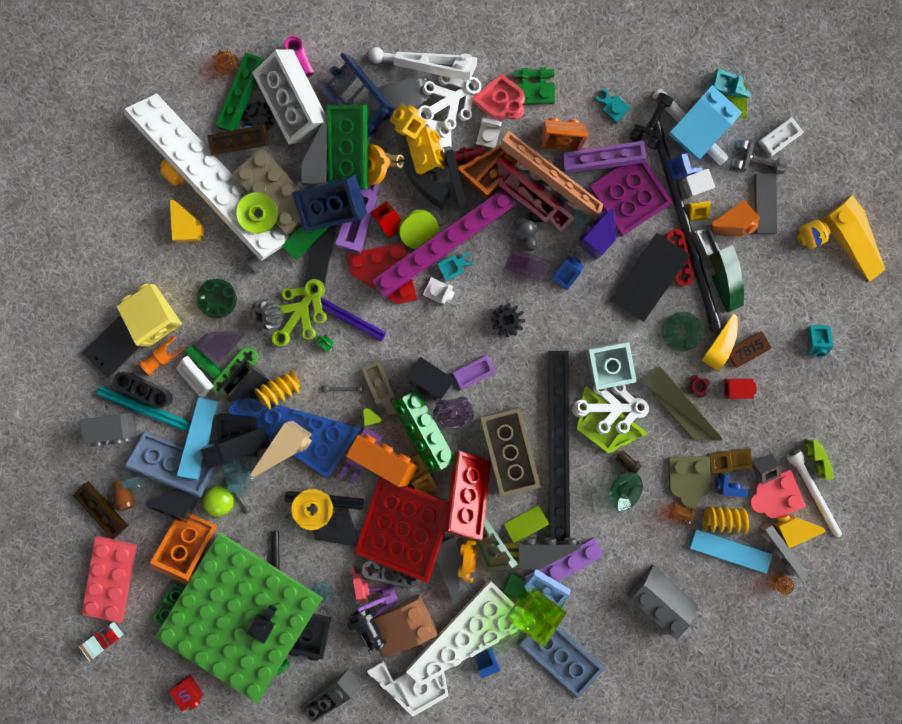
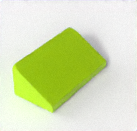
[504,505,549,543]

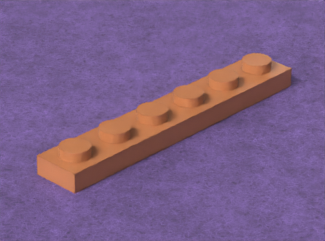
[499,130,604,220]

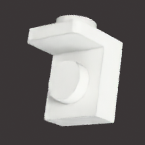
[476,116,502,149]
[423,277,455,305]

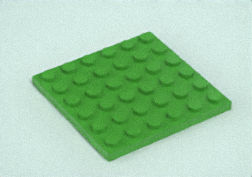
[155,533,323,704]

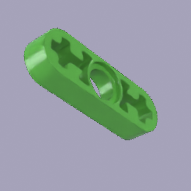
[212,347,258,396]

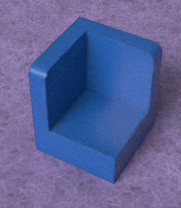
[667,153,703,180]
[474,646,500,678]

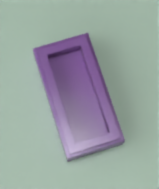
[452,355,496,390]

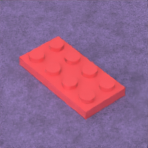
[81,536,137,623]

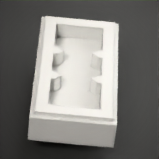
[758,117,804,158]
[176,356,214,398]

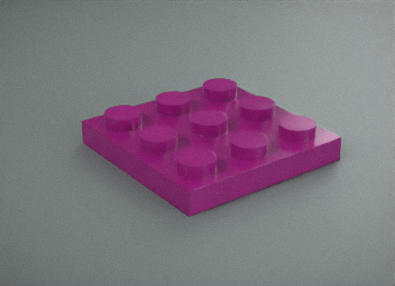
[589,162,673,236]

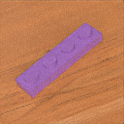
[563,141,646,174]
[524,538,604,582]

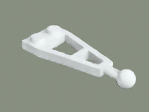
[368,47,477,80]

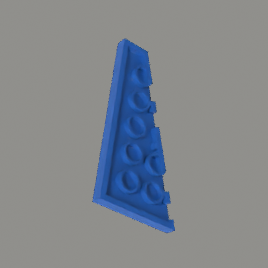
[228,397,362,479]

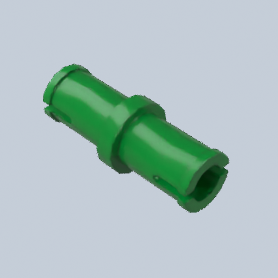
[184,344,223,380]

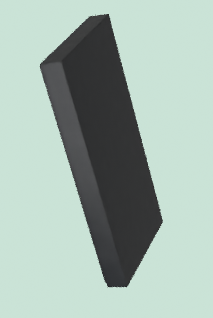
[611,233,690,322]

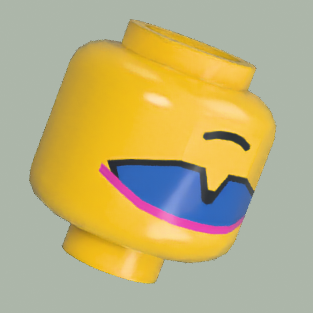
[797,220,831,249]

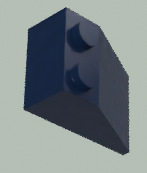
[292,174,367,232]

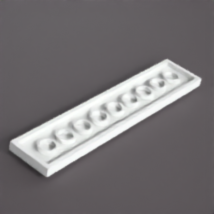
[124,94,290,261]

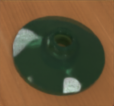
[609,472,643,511]

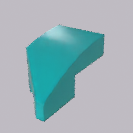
[711,69,751,99]

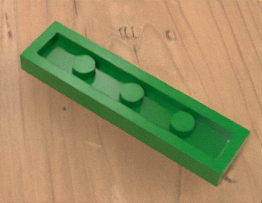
[214,52,265,131]

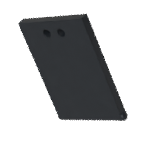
[82,316,140,378]

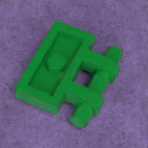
[514,67,555,105]

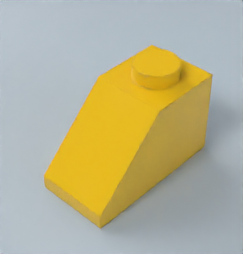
[170,200,204,243]
[773,514,826,549]

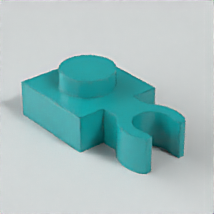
[595,89,631,124]
[437,252,474,282]

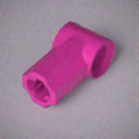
[284,36,314,78]

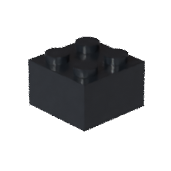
[407,357,455,401]

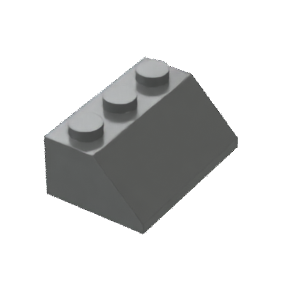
[627,565,698,640]

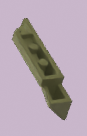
[641,367,723,441]

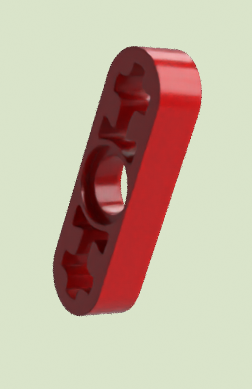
[665,229,694,287]

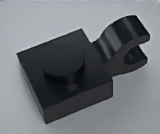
[246,604,278,644]

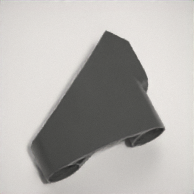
[368,78,433,144]

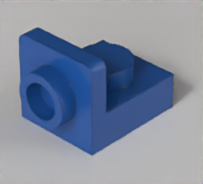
[551,256,584,290]
[715,473,748,497]

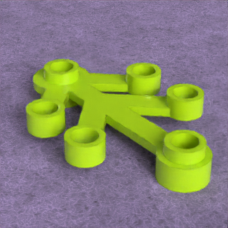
[272,279,327,346]

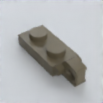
[361,360,396,417]

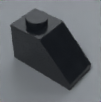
[219,360,270,402]
[146,489,197,523]

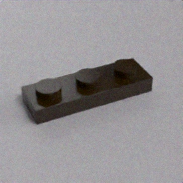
[207,125,270,156]
[73,481,129,539]

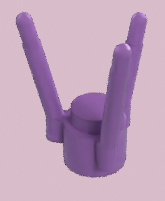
[348,584,399,618]

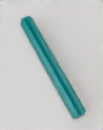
[96,386,191,432]

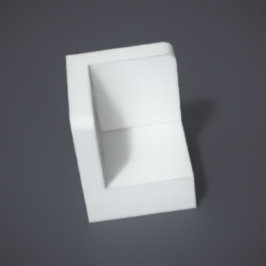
[681,169,715,199]

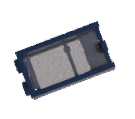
[317,53,395,138]

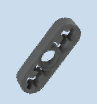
[360,561,419,588]

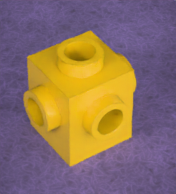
[389,103,426,139]

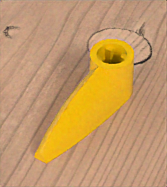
[701,314,738,372]

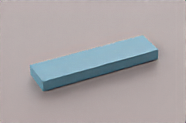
[177,397,219,480]
[689,529,773,574]

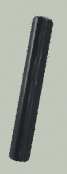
[285,491,364,510]

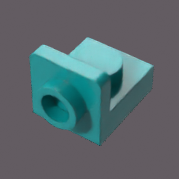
[807,325,834,358]

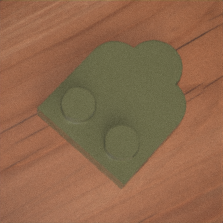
[668,456,711,507]

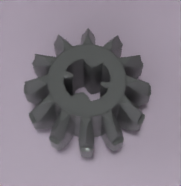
[249,298,283,333]

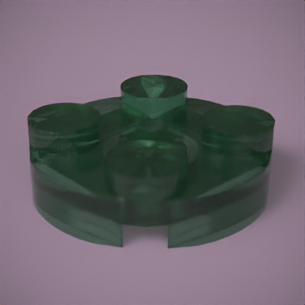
[662,312,703,352]

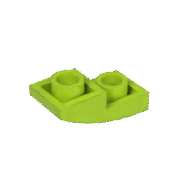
[804,439,834,480]

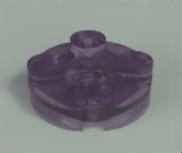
[433,396,474,429]

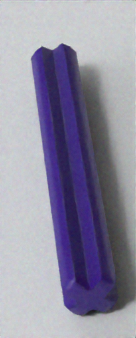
[321,297,386,341]

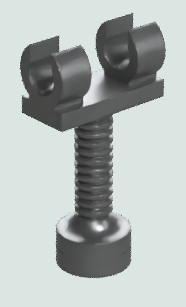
[730,140,788,175]

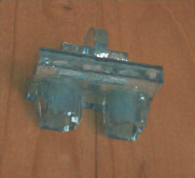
[223,458,254,494]

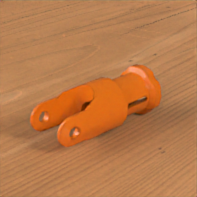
[139,336,186,376]

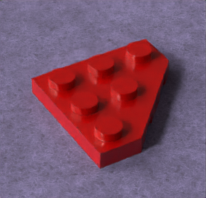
[346,242,417,304]

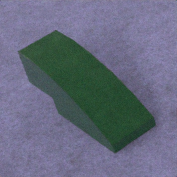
[709,245,744,313]

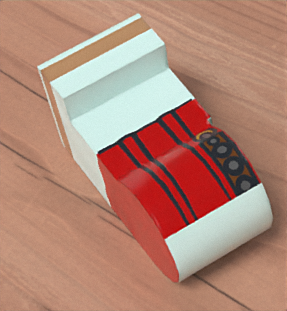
[79,622,124,662]

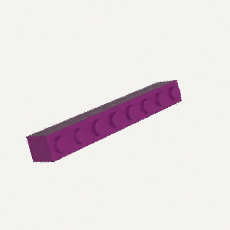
[372,189,516,300]

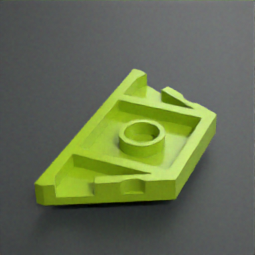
[576,386,648,453]

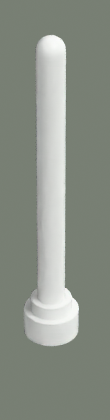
[786,449,842,537]

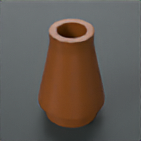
[113,480,135,511]

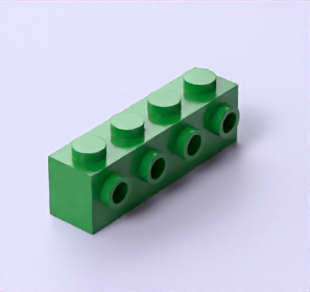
[391,389,454,473]

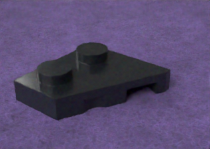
[312,508,358,546]

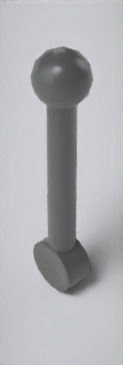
[322,385,364,393]
[223,477,251,514]

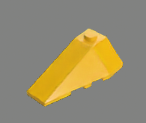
[820,195,885,282]

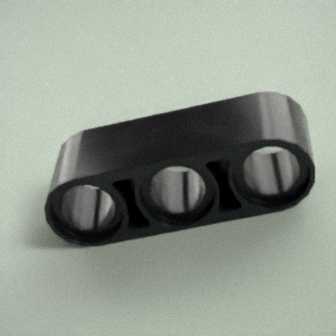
[113,372,173,408]

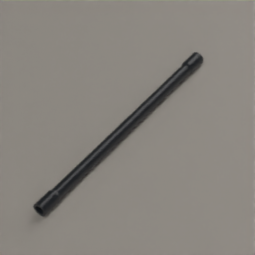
[649,119,723,332]

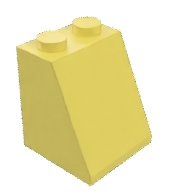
[117,283,182,347]

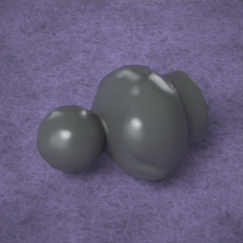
[514,216,538,251]

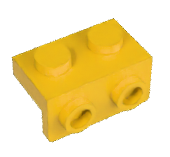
[406,126,446,175]

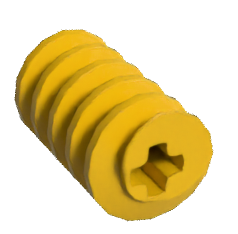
[254,370,300,410]
[702,506,749,535]

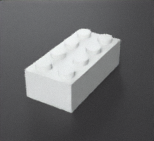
[252,50,327,144]

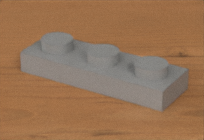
[760,522,808,579]

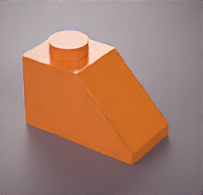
[711,200,760,237]

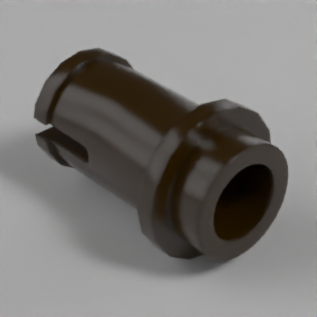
[615,450,641,475]

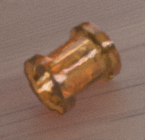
[669,502,695,526]
[770,573,794,595]

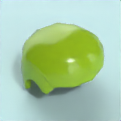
[203,485,234,517]

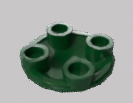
[197,279,237,318]

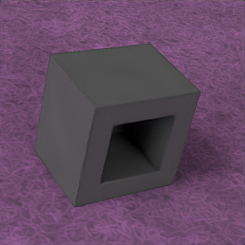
[753,454,781,485]

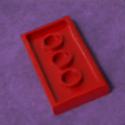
[444,451,491,541]

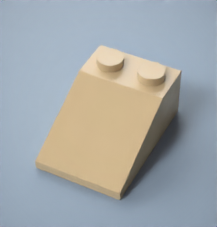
[250,421,312,478]

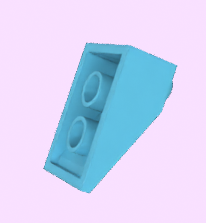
[669,85,742,161]

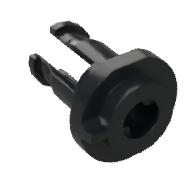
[347,608,387,653]

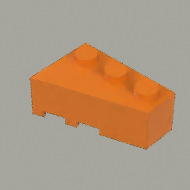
[458,145,520,200]
[346,434,419,487]

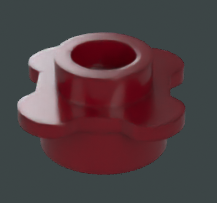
[687,375,710,397]

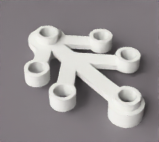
[418,75,481,131]
[572,385,649,434]

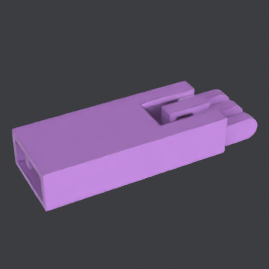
[335,184,380,255]

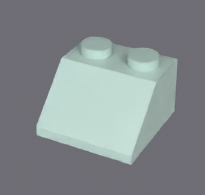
[586,341,636,390]

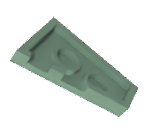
[473,517,518,572]

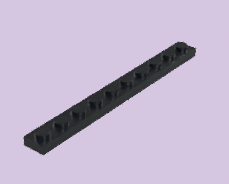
[548,351,570,541]

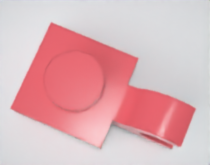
[351,565,370,604]

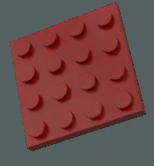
[354,477,448,583]

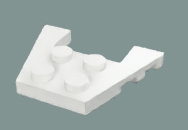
[367,633,448,716]

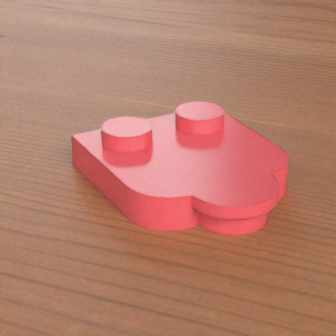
[472,74,525,121]
[750,469,806,519]

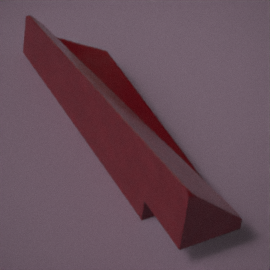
[497,155,575,232]

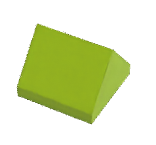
[363,407,383,426]

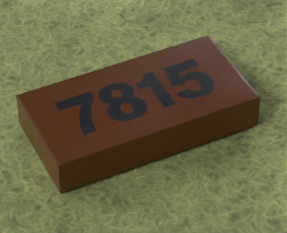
[729,331,772,368]

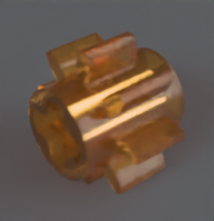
[213,49,238,76]

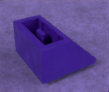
[578,209,616,260]

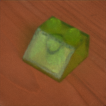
[505,588,567,647]

